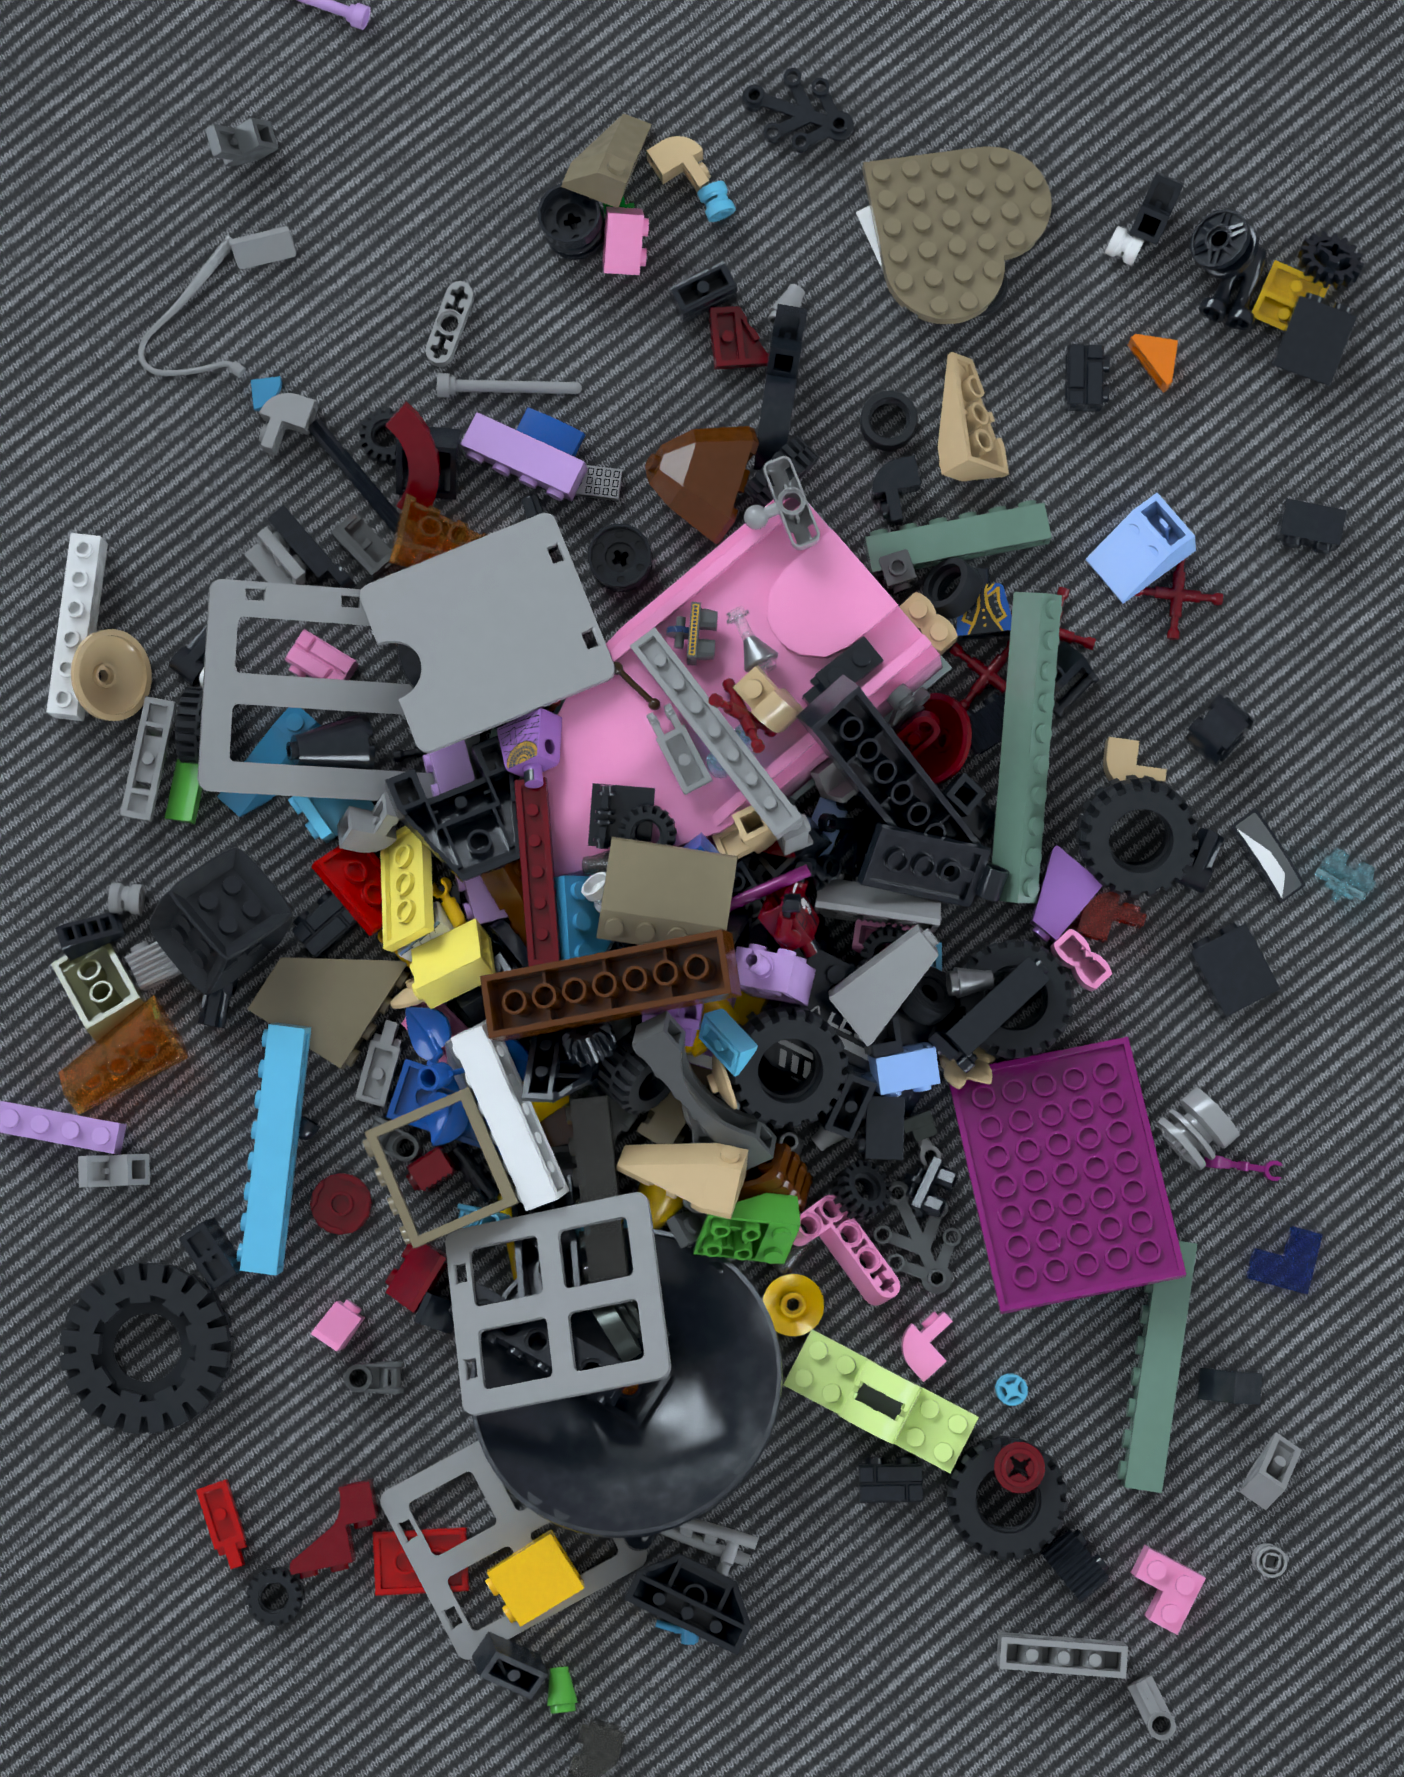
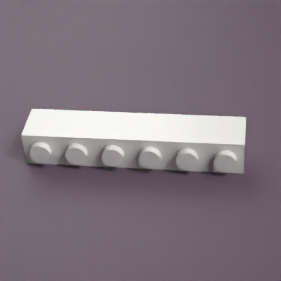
[451,1022,570,1211]

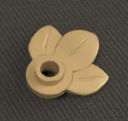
[939,1047,996,1089]

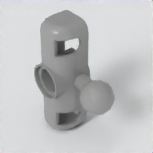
[744,456,820,550]

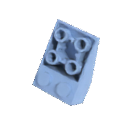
[1086,493,1196,604]

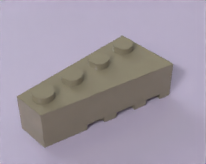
[637,1064,712,1144]

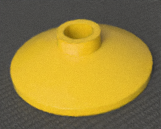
[763,1274,824,1336]

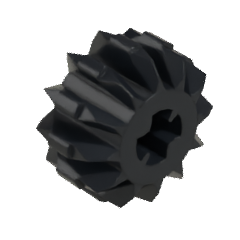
[562,1022,618,1067]

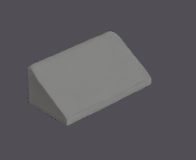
[230,226,296,269]

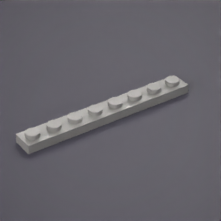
[630,627,803,839]

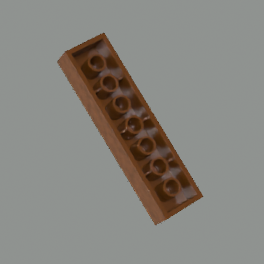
[480,929,742,1042]

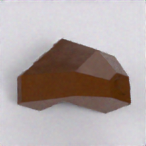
[645,426,759,544]

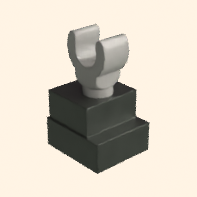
[904,1110,941,1165]

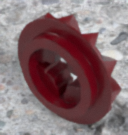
[994,1442,1045,1493]

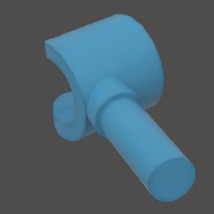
[655,1620,699,1645]

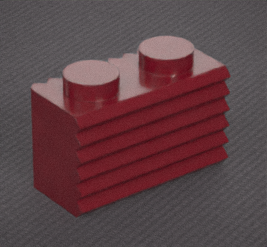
[406,1146,458,1191]

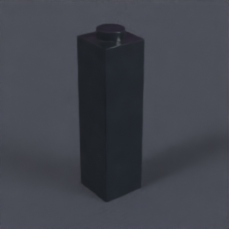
[945,957,1050,1058]

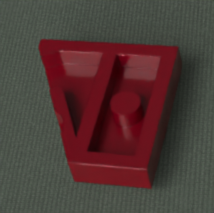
[708,306,768,370]

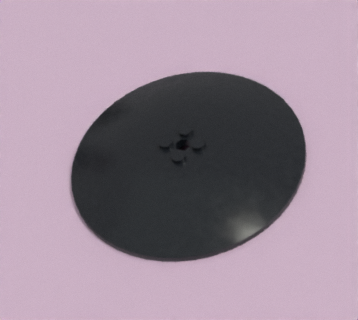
[470,1228,783,1538]

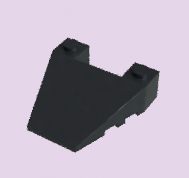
[385,736,520,883]

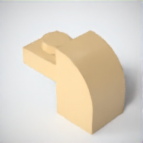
[646,136,711,192]
[733,666,804,733]
[1103,737,1167,782]
[712,806,777,860]

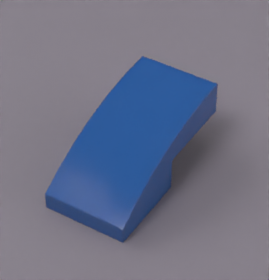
[516,408,586,457]

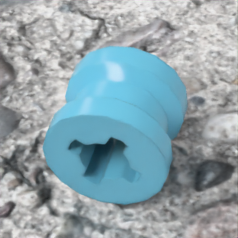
[995,1373,1028,1406]

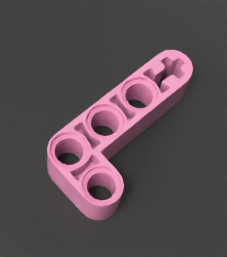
[793,1195,900,1306]

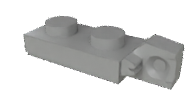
[355,1020,402,1107]

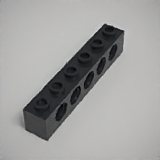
[449,1280,625,1406]

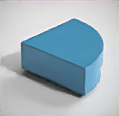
[251,376,282,412]

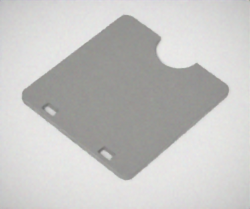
[360,513,615,753]

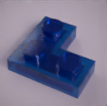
[1246,1226,1323,1295]

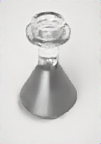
[726,606,778,674]

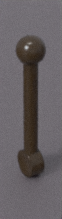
[613,662,660,710]

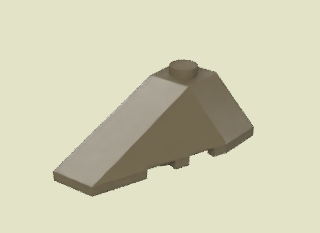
[561,114,652,208]

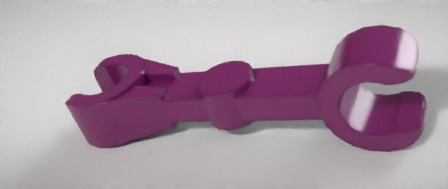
[1204,1155,1283,1181]

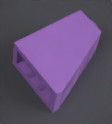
[1030,845,1103,943]

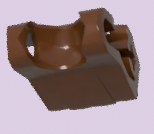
[737,1143,813,1214]

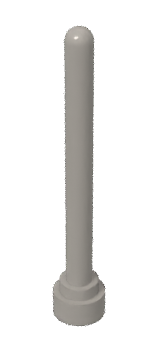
[437,373,582,398]

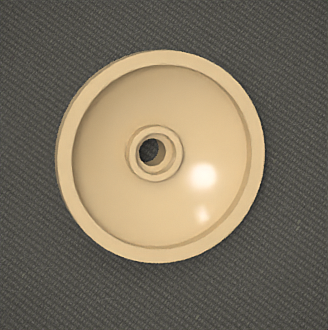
[71,629,152,721]

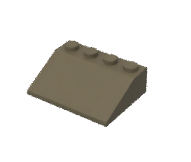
[596,837,738,945]

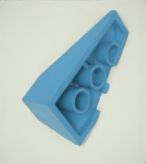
[217,707,321,817]

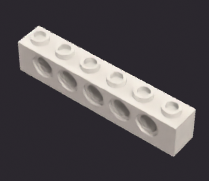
[46,533,108,721]

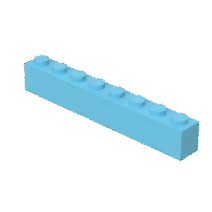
[237,1022,311,1276]

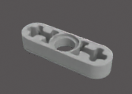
[426,281,474,367]

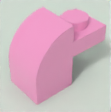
[901,1311,953,1382]

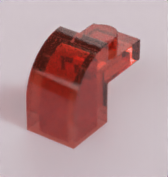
[1075,892,1147,943]

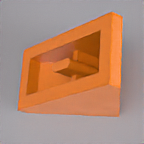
[1127,334,1178,393]

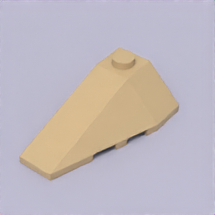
[938,352,1009,482]
[616,1143,749,1219]

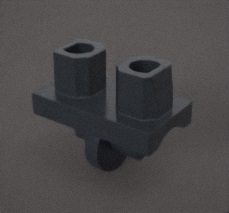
[902,1157,958,1219]

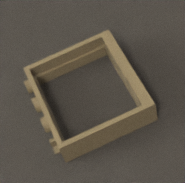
[363,1087,520,1248]

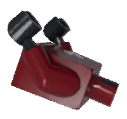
[758,858,821,958]

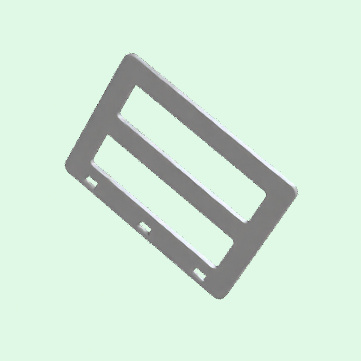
[197,579,480,801]

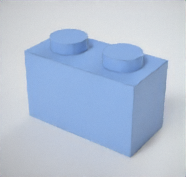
[868,1042,940,1097]

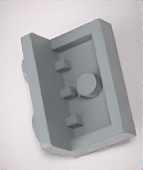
[245,526,306,585]

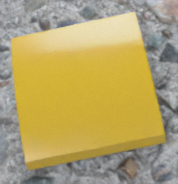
[1252,260,1330,331]

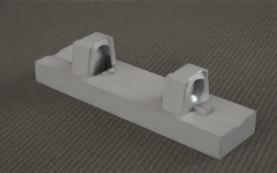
[120,696,177,822]

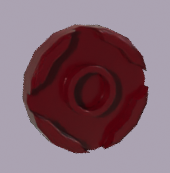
[310,1173,373,1235]

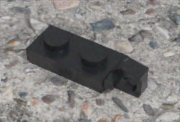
[802,636,884,705]

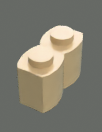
[899,592,957,656]

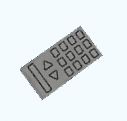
[575,465,623,501]

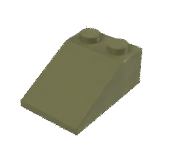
[51,943,153,1046]

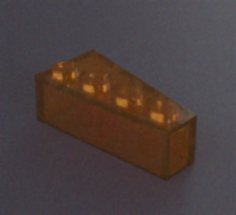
[58,995,188,1115]

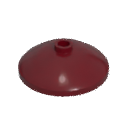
[902,693,972,785]

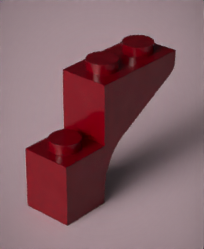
[290,1479,380,1578]

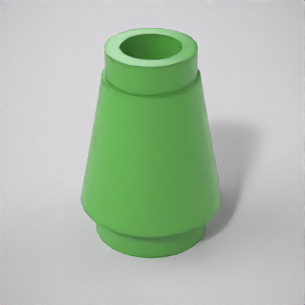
[547,1666,578,1714]

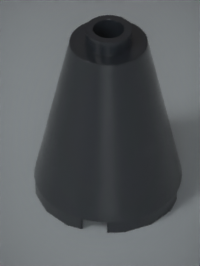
[286,714,375,769]

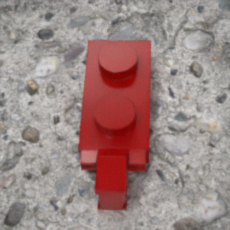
[196,1479,247,1569]

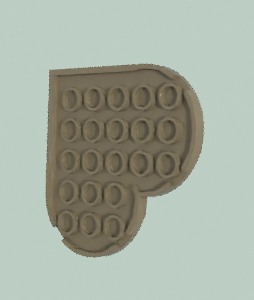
[862,146,1052,324]

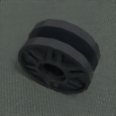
[1190,209,1259,279]

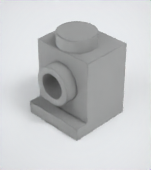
[777,805,813,856]

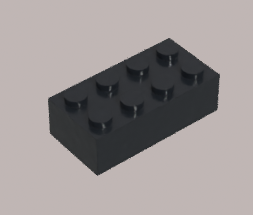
[511,1175,586,1298]

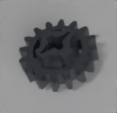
[1297,231,1364,290]

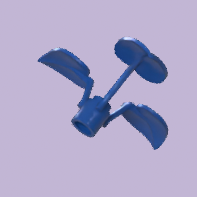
[406,1006,529,1146]

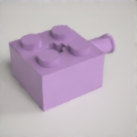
[735,944,816,1006]

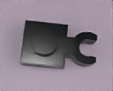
[928,1021,978,1073]

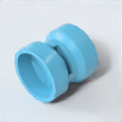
[697,181,736,222]

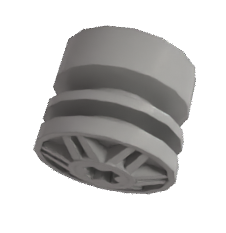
[1156,1087,1240,1170]

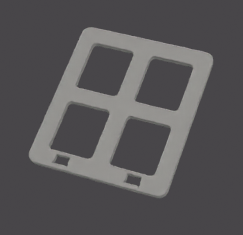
[445,1192,671,1416]
[380,1441,647,1660]

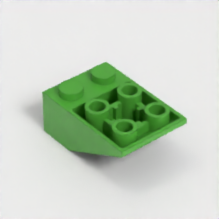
[693,1193,801,1264]

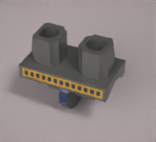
[666,602,718,666]

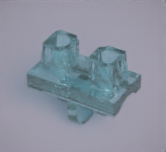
[1314,848,1376,902]

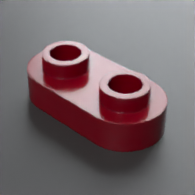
[895,711,941,758]

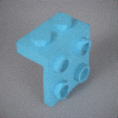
[288,796,374,844]

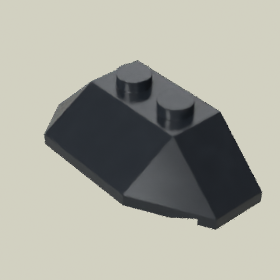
[521,1030,593,1103]
[624,1553,751,1655]

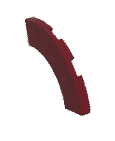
[386,401,441,525]

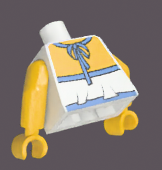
[378,877,466,968]

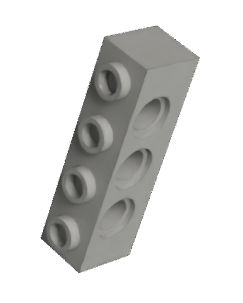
[996,1632,1128,1679]

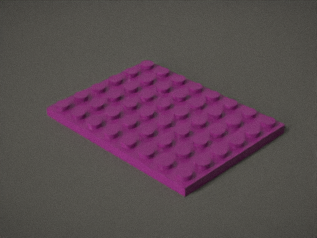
[948,1037,1187,1314]

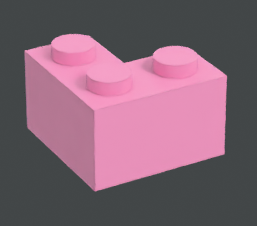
[1131,1545,1206,1635]

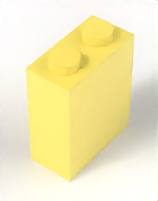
[410,918,496,1009]

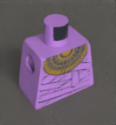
[497,708,562,788]

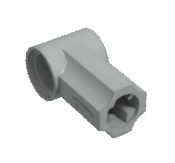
[1127,1674,1176,1741]

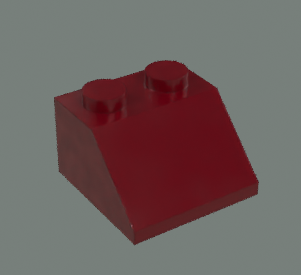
[385,1243,447,1312]

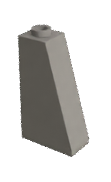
[828,924,939,1047]

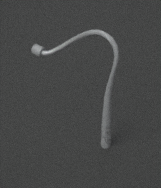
[138,235,246,378]

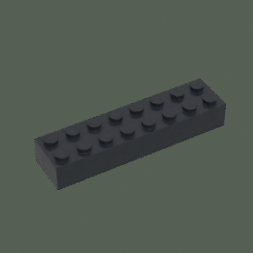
[796,675,983,875]

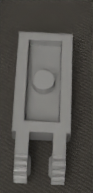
[646,703,713,795]

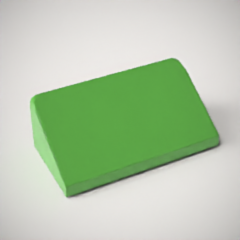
[165,759,202,824]

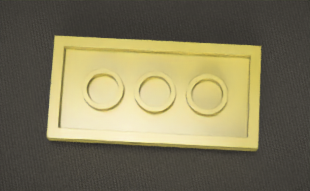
[380,826,434,952]

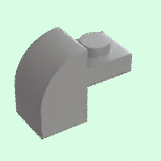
[259,393,319,456]
[337,792,399,853]
[78,1154,150,1188]

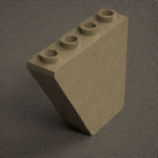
[247,957,411,1070]

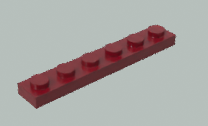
[514,777,561,966]

